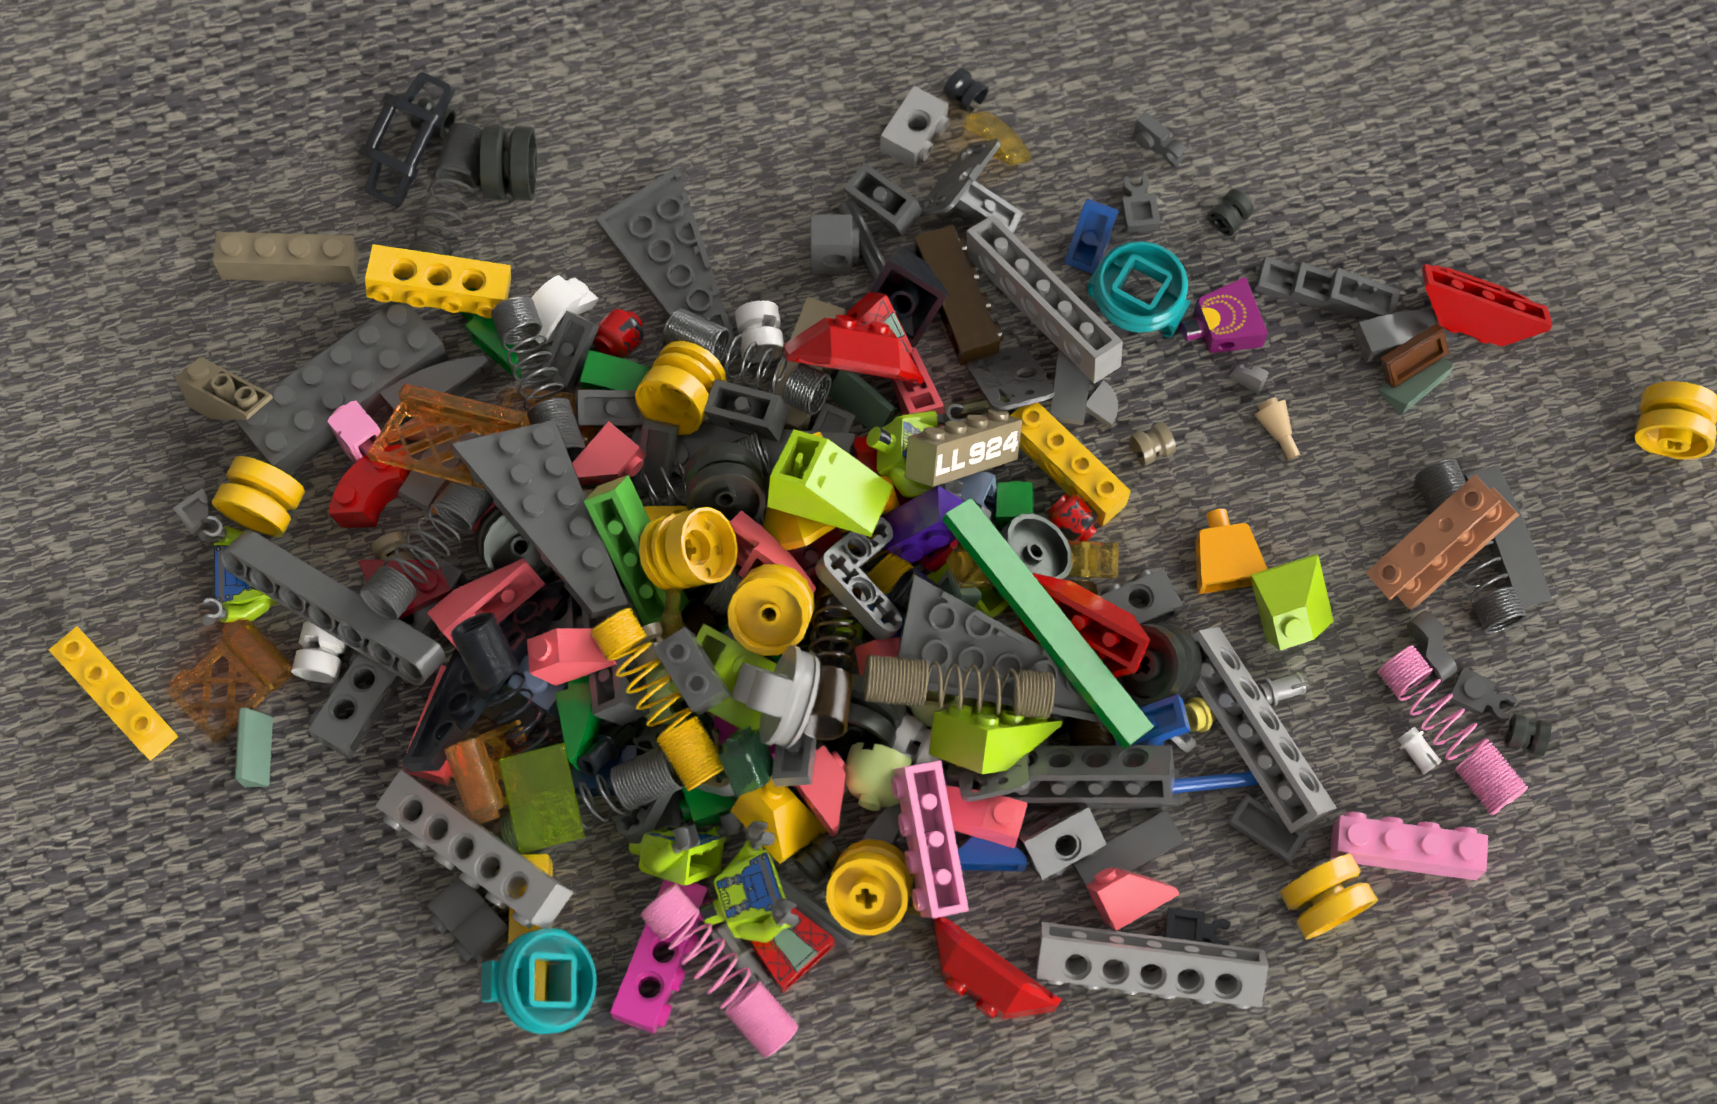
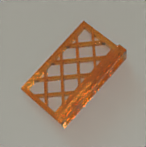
[367,383,530,490]

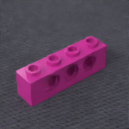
[610,879,712,1034]

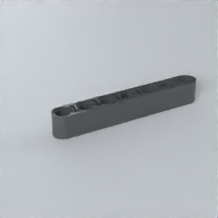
[220,530,445,685]

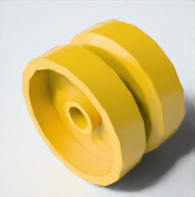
[1635,381,1717,460]
[211,456,305,537]
[728,564,814,656]
[826,839,914,936]
[1280,854,1378,939]

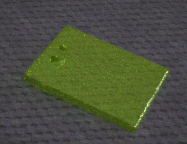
[499,743,585,854]

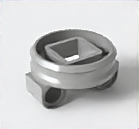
[731,645,820,749]

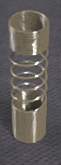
[863,654,1055,720]

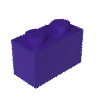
[886,485,962,563]

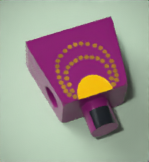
[1180,277,1268,353]

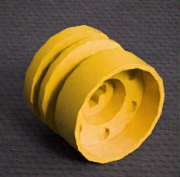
[635,341,727,435]
[639,507,738,591]

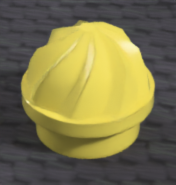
[1184,697,1217,733]

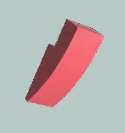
[730,510,816,592]

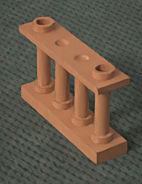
[1366,474,1519,610]

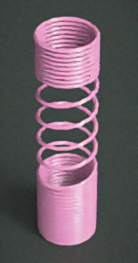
[1377,645,1528,815]
[640,884,799,1058]

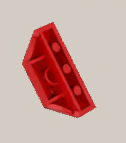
[1422,264,1553,347]
[782,315,924,384]
[1013,573,1150,678]
[933,916,1062,1020]

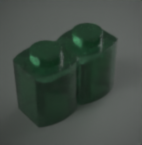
[717,725,774,797]

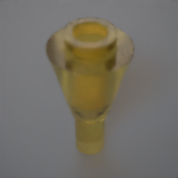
[652,588,684,643]

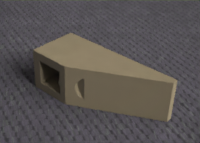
[175,356,273,420]

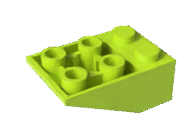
[767,429,893,537]
[668,624,777,746]
[929,701,1062,774]

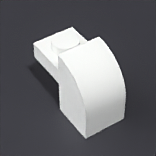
[531,275,599,344]

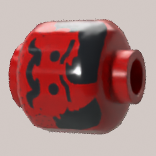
[593,309,644,359]
[1046,493,1098,545]

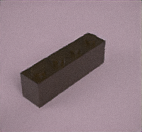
[914,225,1003,366]

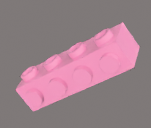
[891,761,969,918]
[1330,812,1488,880]

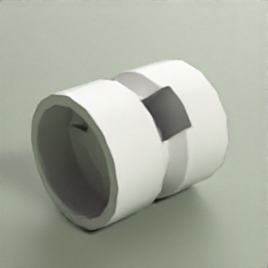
[735,301,784,363]
[291,621,346,684]
[892,713,943,765]

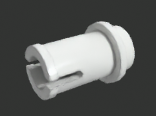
[1397,727,1442,775]

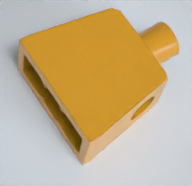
[1195,509,1268,594]

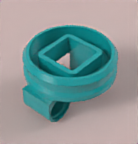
[1087,241,1191,337]
[481,928,597,1034]

